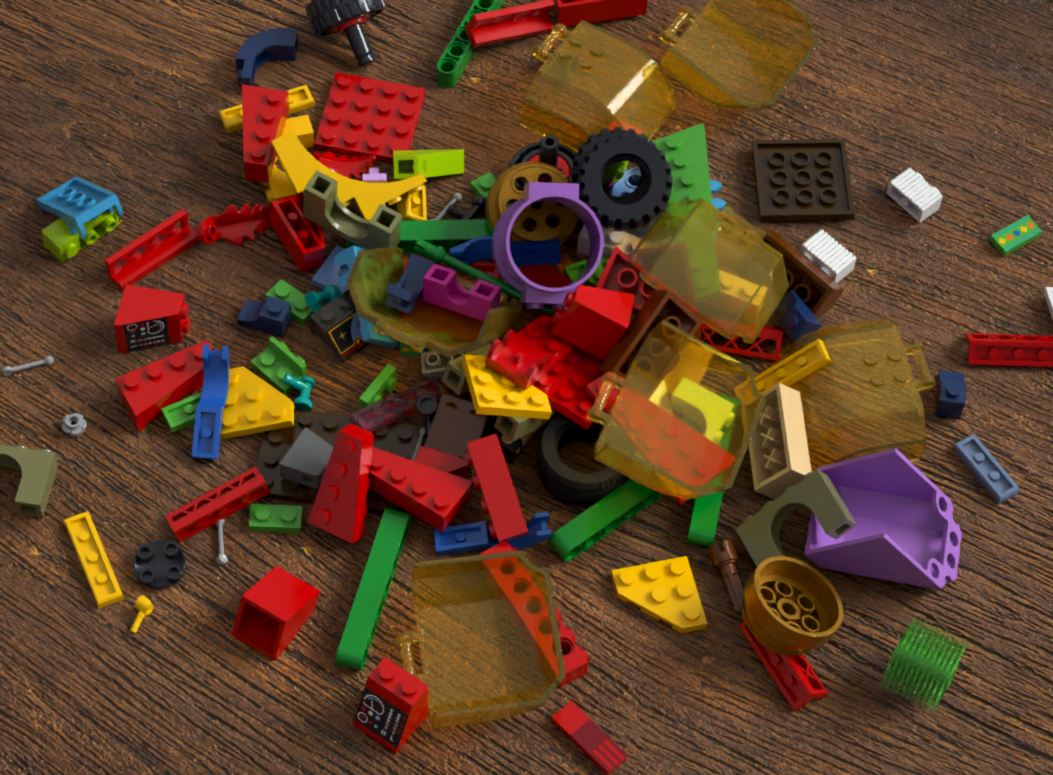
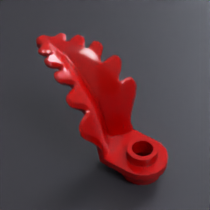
[310,151,377,180]
[195,204,270,246]

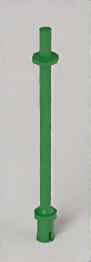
[413,238,555,316]

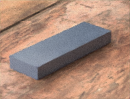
[953,434,1020,504]

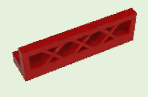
[465,0,555,48]
[105,209,198,292]
[698,315,783,360]
[965,333,1053,367]
[165,466,271,543]
[739,621,829,711]

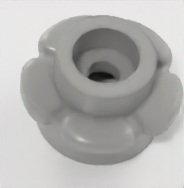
[61,413,87,437]

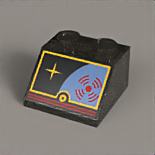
[310,289,371,363]

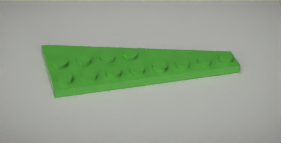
[652,123,721,304]

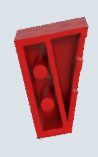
[268,193,326,273]

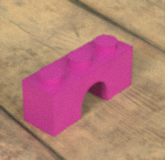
[422,264,501,323]

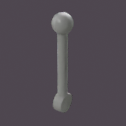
[430,193,462,220]
[2,356,54,376]
[411,427,426,461]
[215,519,228,565]

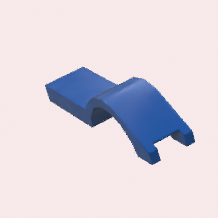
[450,236,561,272]
[191,344,230,460]
[434,511,552,556]

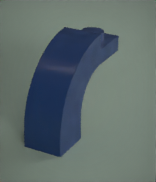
[236,28,298,86]
[386,253,436,314]

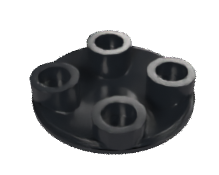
[134,541,186,589]

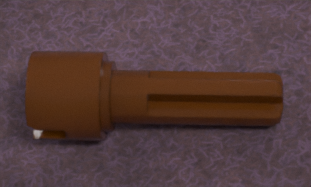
[708,540,745,612]

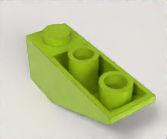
[393,149,464,179]
[41,210,120,262]

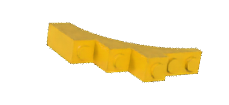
[270,130,427,220]

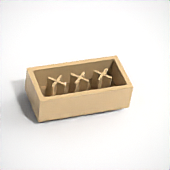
[743,383,811,500]

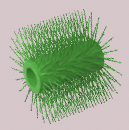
[881,616,967,713]

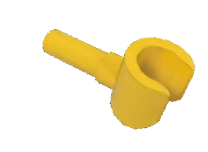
[130,595,153,634]

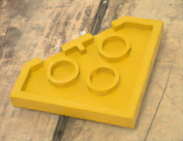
[462,355,552,420]
[221,366,294,440]
[611,556,708,633]

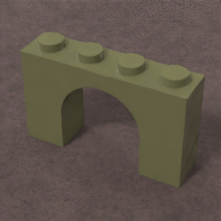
[303,170,402,261]
[442,343,557,442]
[0,444,58,518]
[735,470,857,567]

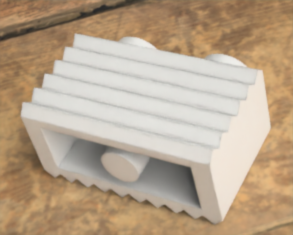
[886,168,942,223]
[800,229,856,283]

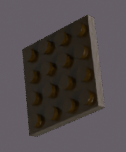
[751,139,855,221]

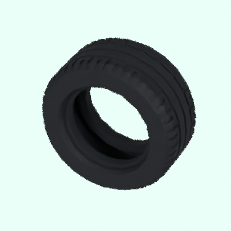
[536,413,634,506]

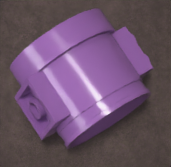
[491,182,604,310]

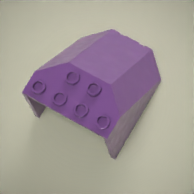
[805,448,962,589]

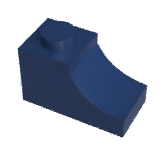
[774,290,823,343]
[237,296,292,338]
[935,370,967,420]

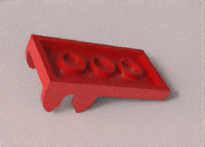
[485,313,580,391]

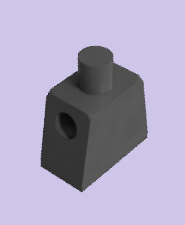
[280,427,333,489]

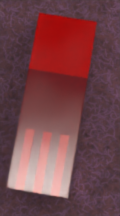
[552,701,628,775]

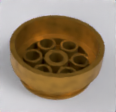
[486,161,578,245]
[741,556,843,656]

